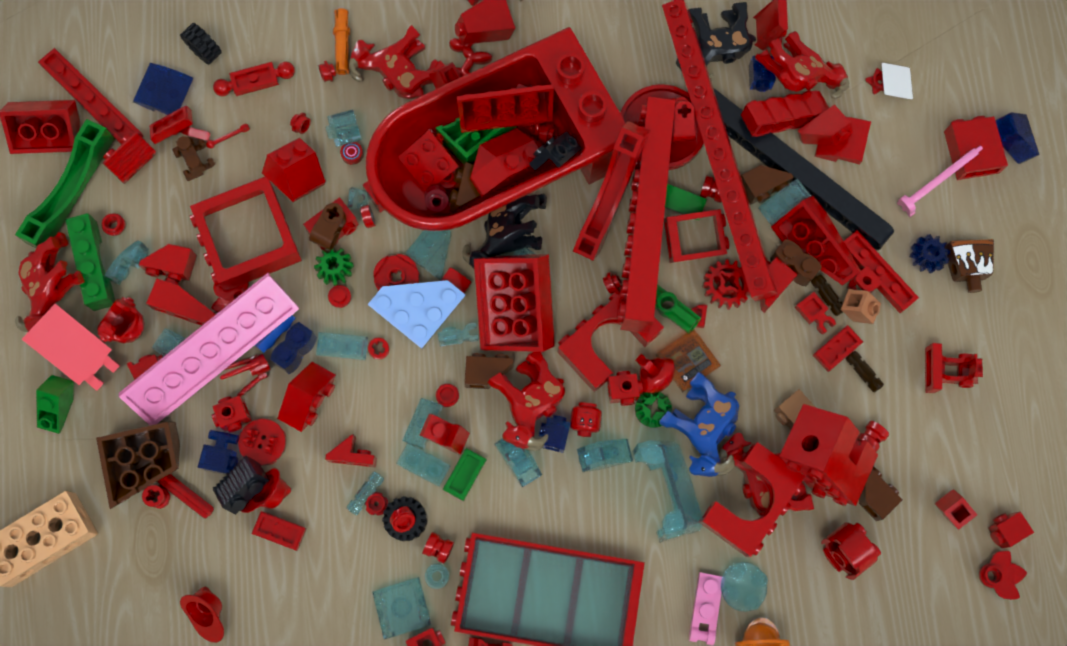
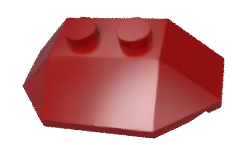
[470,128,554,198]

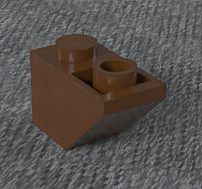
[448,162,481,212]
[741,165,794,205]
[465,353,513,389]
[859,467,903,521]

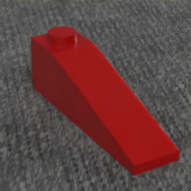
[146,278,216,326]

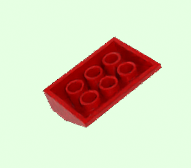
[457,84,554,133]
[474,254,555,352]

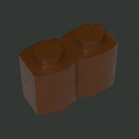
[770,239,822,287]

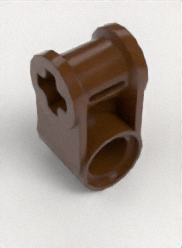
[309,203,347,250]

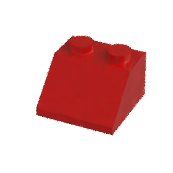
[262,138,326,202]

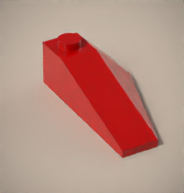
[771,196,861,286]

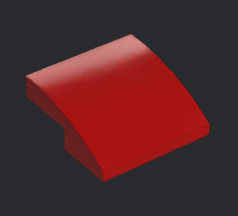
[814,117,871,165]

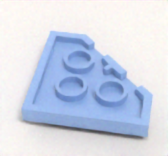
[368,280,466,349]

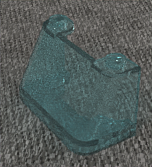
[632,440,703,543]

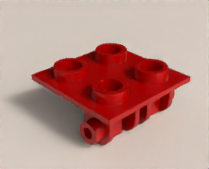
[398,130,459,191]

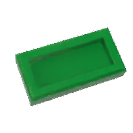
[443,448,487,502]

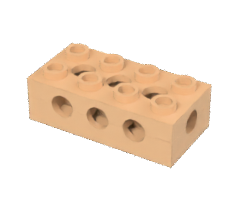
[0,491,98,587]

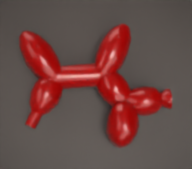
[449,38,492,77]

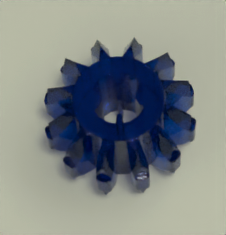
[909,234,951,274]

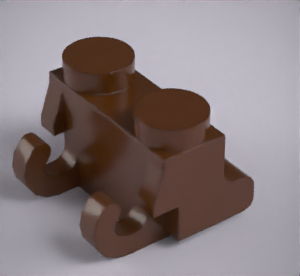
[172,136,215,181]

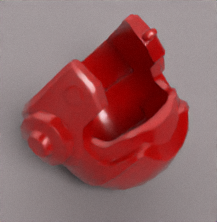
[97,297,145,344]

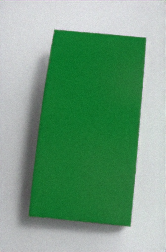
[665,184,707,220]

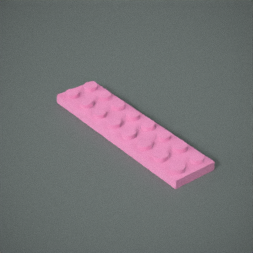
[119,273,299,425]

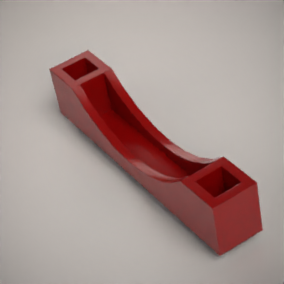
[573,121,650,261]

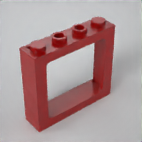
[190,177,302,292]

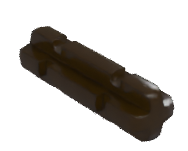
[811,274,843,316]
[846,351,884,392]

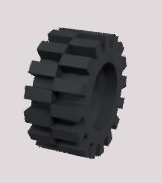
[180,23,222,65]
[382,496,427,541]

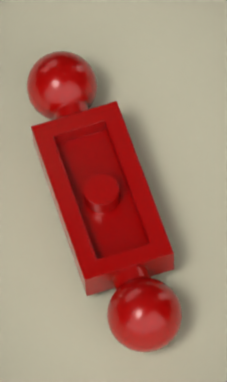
[213,61,295,97]

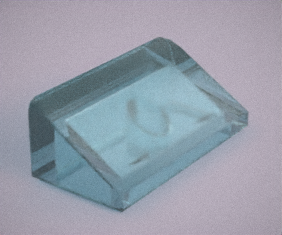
[402,398,443,450]

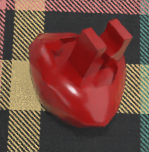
[635,354,675,393]

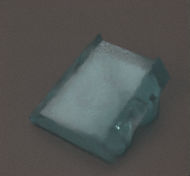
[372,577,431,640]

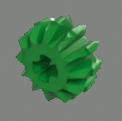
[314,248,354,286]

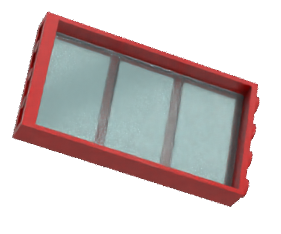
[451,533,645,646]

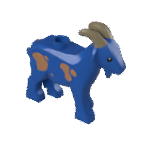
[659,372,740,477]

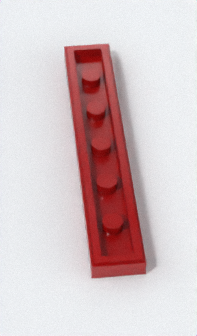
[38,48,144,145]

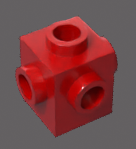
[607,371,643,406]
[212,395,252,433]

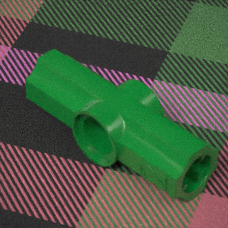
[655,284,701,334]

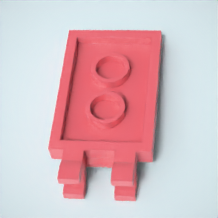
[22,303,120,391]

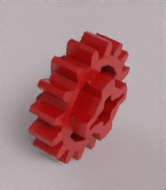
[702,259,750,310]

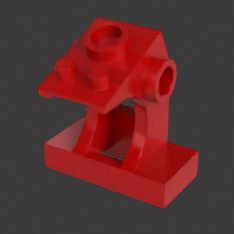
[925,343,983,394]

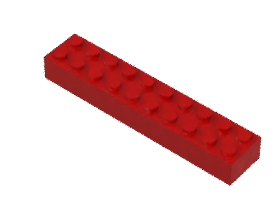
[617,97,675,333]

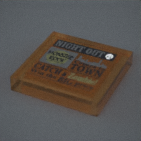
[656,329,721,393]

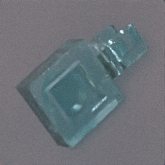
[438,323,479,347]

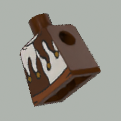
[943,239,994,293]

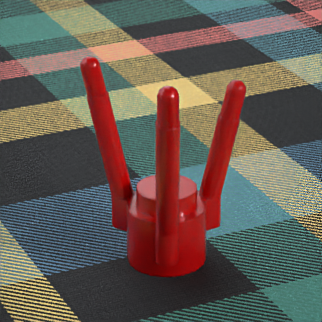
[220,353,271,396]

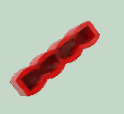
[741,90,829,137]

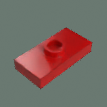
[149,105,193,144]
[813,325,863,372]
[251,511,307,551]

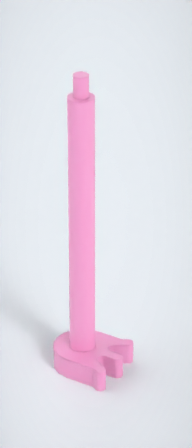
[897,146,983,217]

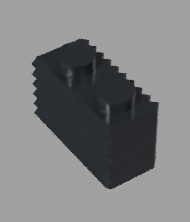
[213,456,270,515]

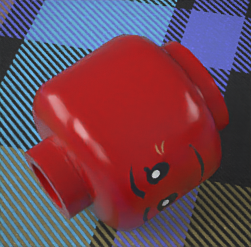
[570,402,602,437]

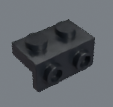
[529,131,581,171]

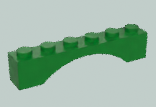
[15,119,115,248]

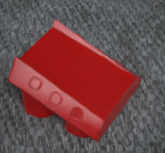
[753,0,788,51]

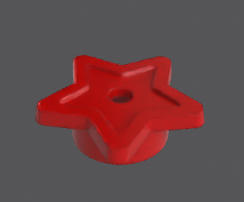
[865,68,884,95]

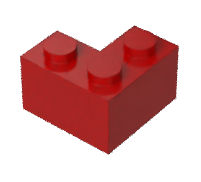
[277,362,336,432]

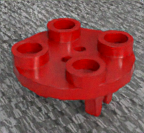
[238,419,286,466]

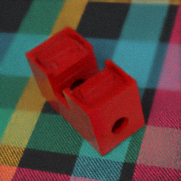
[779,404,878,506]

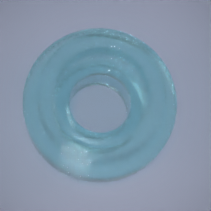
[425,564,449,589]

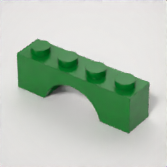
[65,213,115,311]

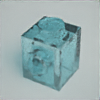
[325,110,362,147]

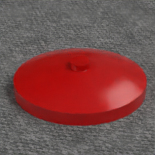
[620,84,704,170]

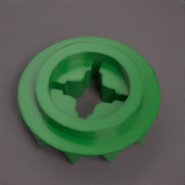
[635,392,672,428]

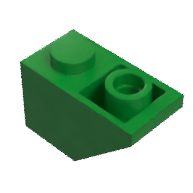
[36,375,74,434]

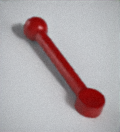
[206,124,250,149]

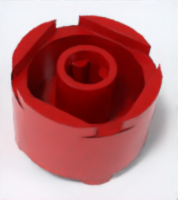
[821,522,881,580]

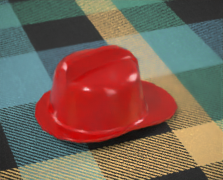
[241,468,291,513]
[180,586,224,643]

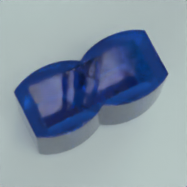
[270,322,317,374]

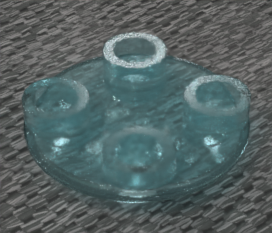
[721,562,768,612]

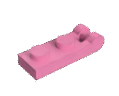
[689,572,724,646]

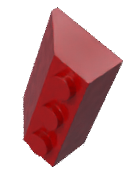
[0,100,80,154]

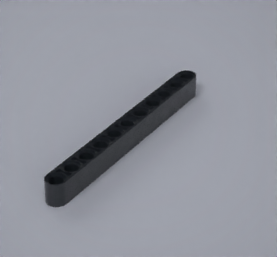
[714,88,894,250]

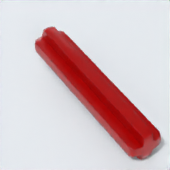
[157,474,214,519]

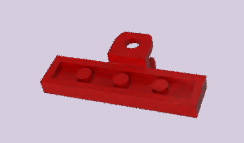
[844,230,919,313]

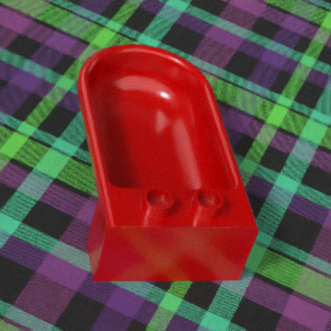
[366,27,626,231]

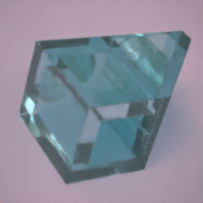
[495,438,542,487]

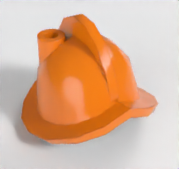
[735,618,790,646]

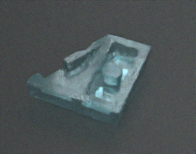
[406,230,451,281]

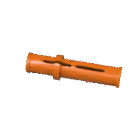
[333,8,351,75]

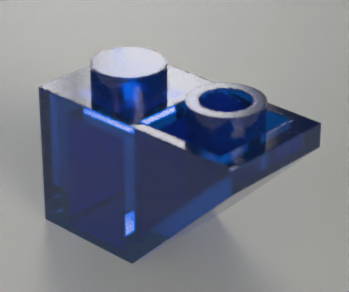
[995,112,1040,164]

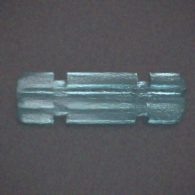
[347,471,384,515]

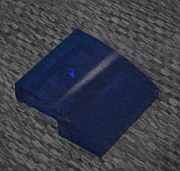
[133,63,193,115]

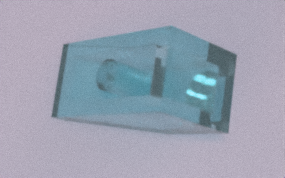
[577,439,633,472]

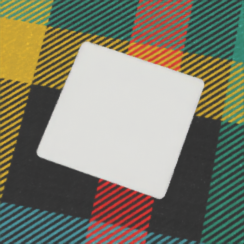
[882,63,913,99]

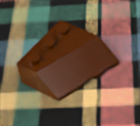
[96,422,180,509]

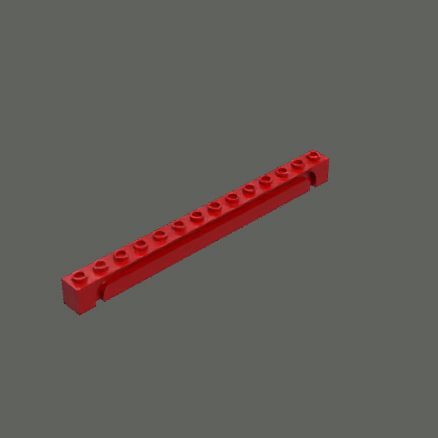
[662,0,778,302]

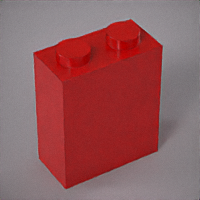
[944,116,1008,180]

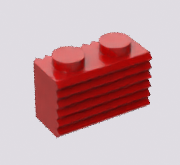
[103,132,157,184]

